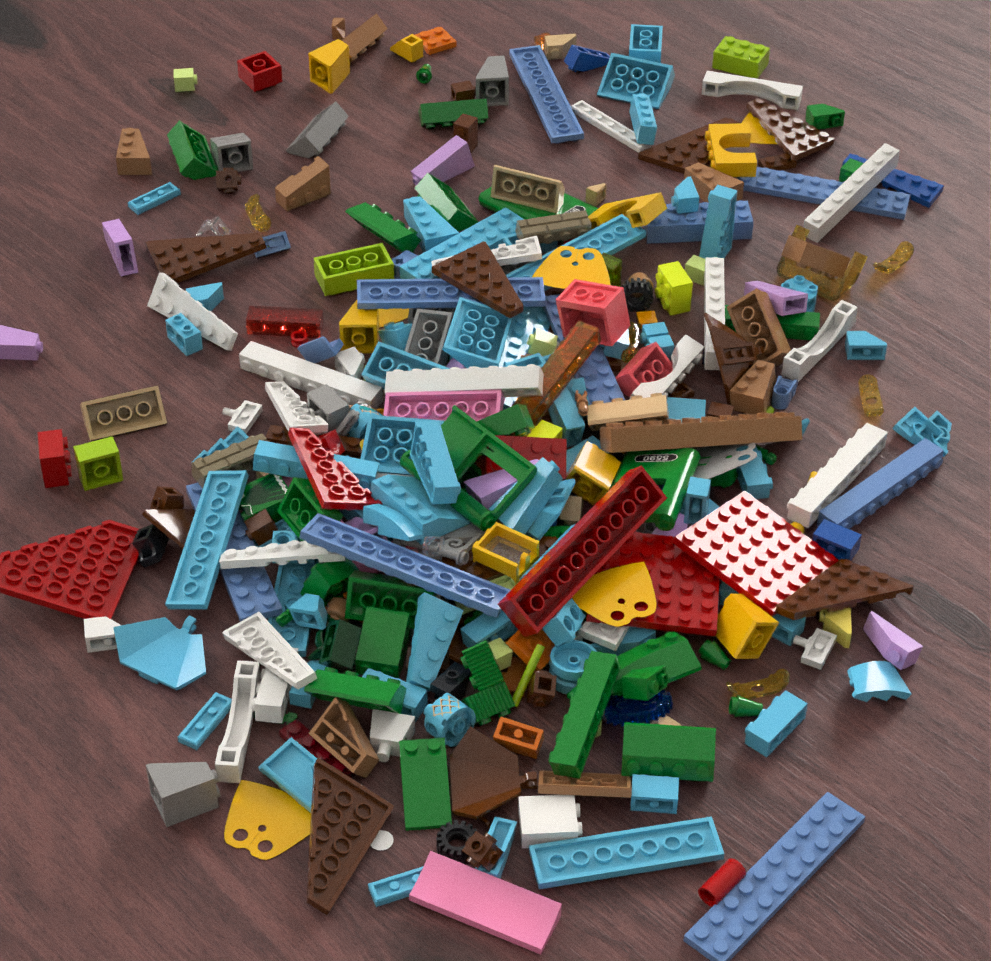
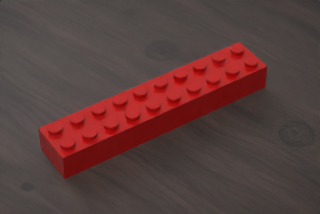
[498,465,667,637]

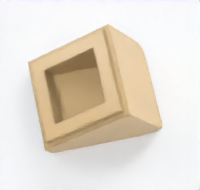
[586,183,607,206]

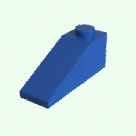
[564,45,610,72]

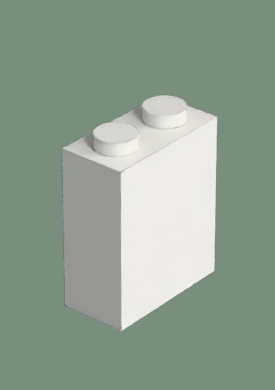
[518,795,583,848]

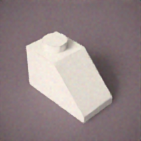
[334,346,365,379]
[84,616,121,653]

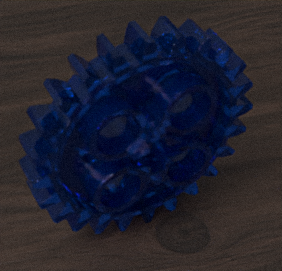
[602,689,673,727]

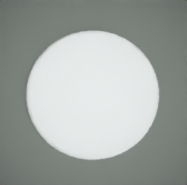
[370,830,393,850]

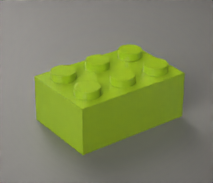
[712,36,770,79]

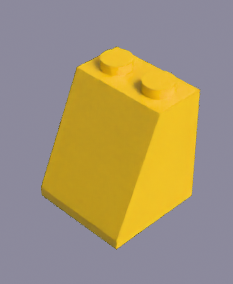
[308,39,350,94]
[339,300,379,353]
[566,441,621,506]
[716,593,779,659]

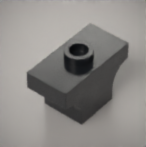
[132,524,170,568]
[430,662,473,700]

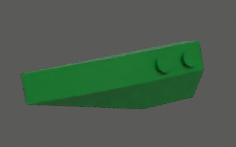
[567,632,702,699]

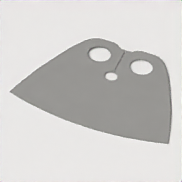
[694,442,757,479]

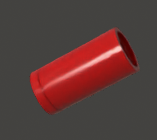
[698,858,746,907]

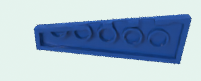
[842,154,944,208]

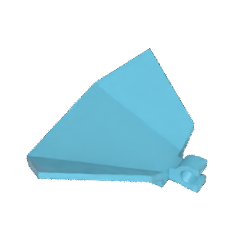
[526,478,576,541]
[113,616,206,690]

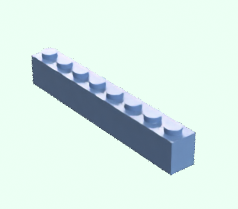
[817,438,944,529]

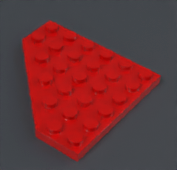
[0,520,139,620]

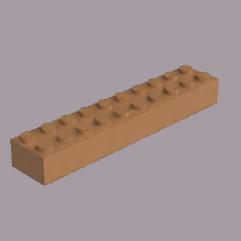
[600,411,802,453]

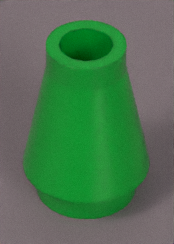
[416,64,432,84]
[698,640,732,670]
[729,695,763,717]

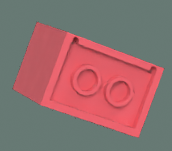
[556,279,631,347]

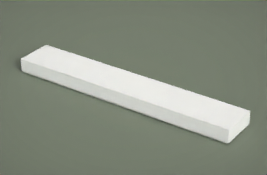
[571,100,652,153]

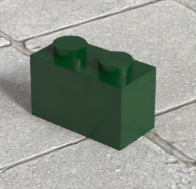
[319,619,362,672]

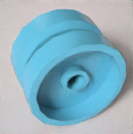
[549,640,597,694]

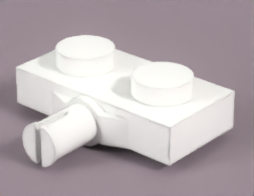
[222,400,263,434]
[793,628,837,670]

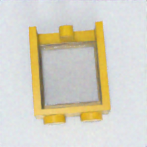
[472,522,539,583]

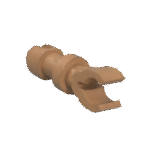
[575,390,589,416]

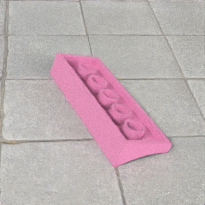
[383,390,505,422]
[409,851,562,955]

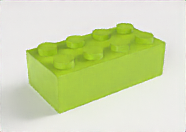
[313,243,394,296]

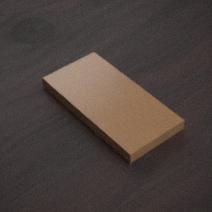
[538,770,632,798]

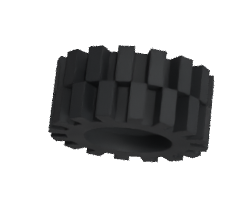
[621,278,654,312]
[436,820,477,865]

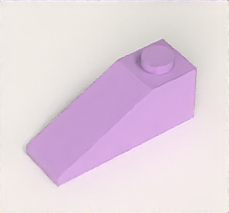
[863,611,923,670]

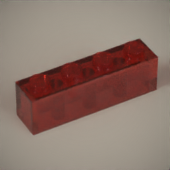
[246,306,324,338]

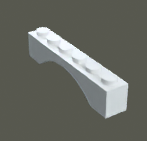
[702,71,803,110]
[782,300,858,382]
[629,335,704,400]
[215,661,261,783]

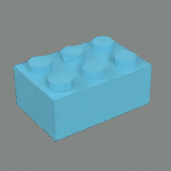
[629,24,663,63]

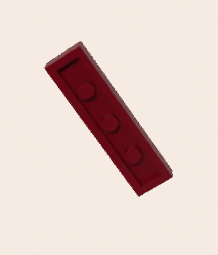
[279,719,355,778]

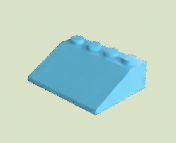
[597,53,675,109]
[442,297,513,368]
[361,415,444,476]
[371,474,470,545]

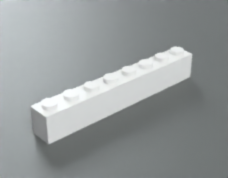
[803,143,900,243]
[704,257,725,370]
[239,341,383,409]
[384,364,544,397]
[787,423,888,528]

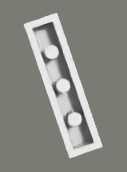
[251,648,299,723]

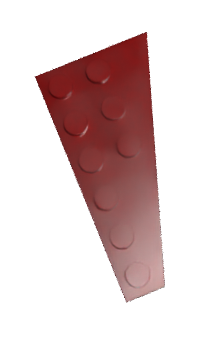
[288,428,383,510]

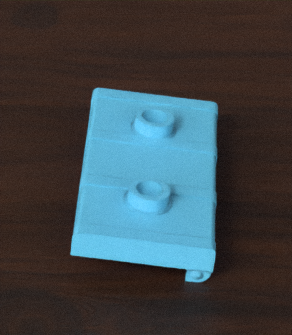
[258,737,317,813]

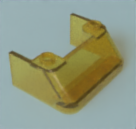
[777,225,868,301]

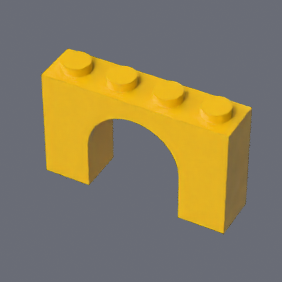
[705,123,757,177]
[588,192,667,230]

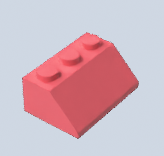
[615,342,672,397]

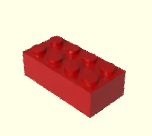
[481,435,567,481]

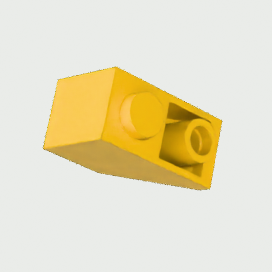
[390,34,423,62]

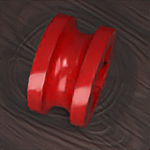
[291,330,308,348]

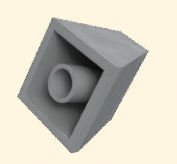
[476,56,509,106]
[210,133,253,172]
[146,762,221,827]

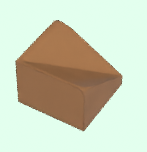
[332,18,345,40]

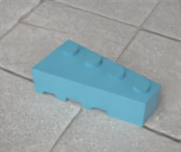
[699,185,738,259]
[403,196,459,253]
[410,420,461,505]
[406,592,464,692]

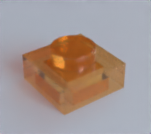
[534,32,550,49]

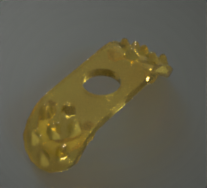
[245,194,271,232]
[872,241,914,274]
[621,322,640,363]
[858,374,885,417]
[726,668,790,700]

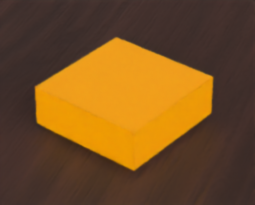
[636,311,658,329]

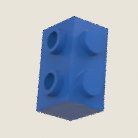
[812,519,862,560]

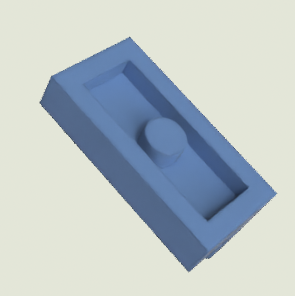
[255,231,291,258]
[297,336,344,363]

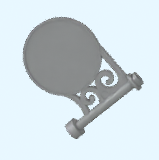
[393,522,485,566]

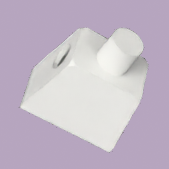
[370,709,415,762]

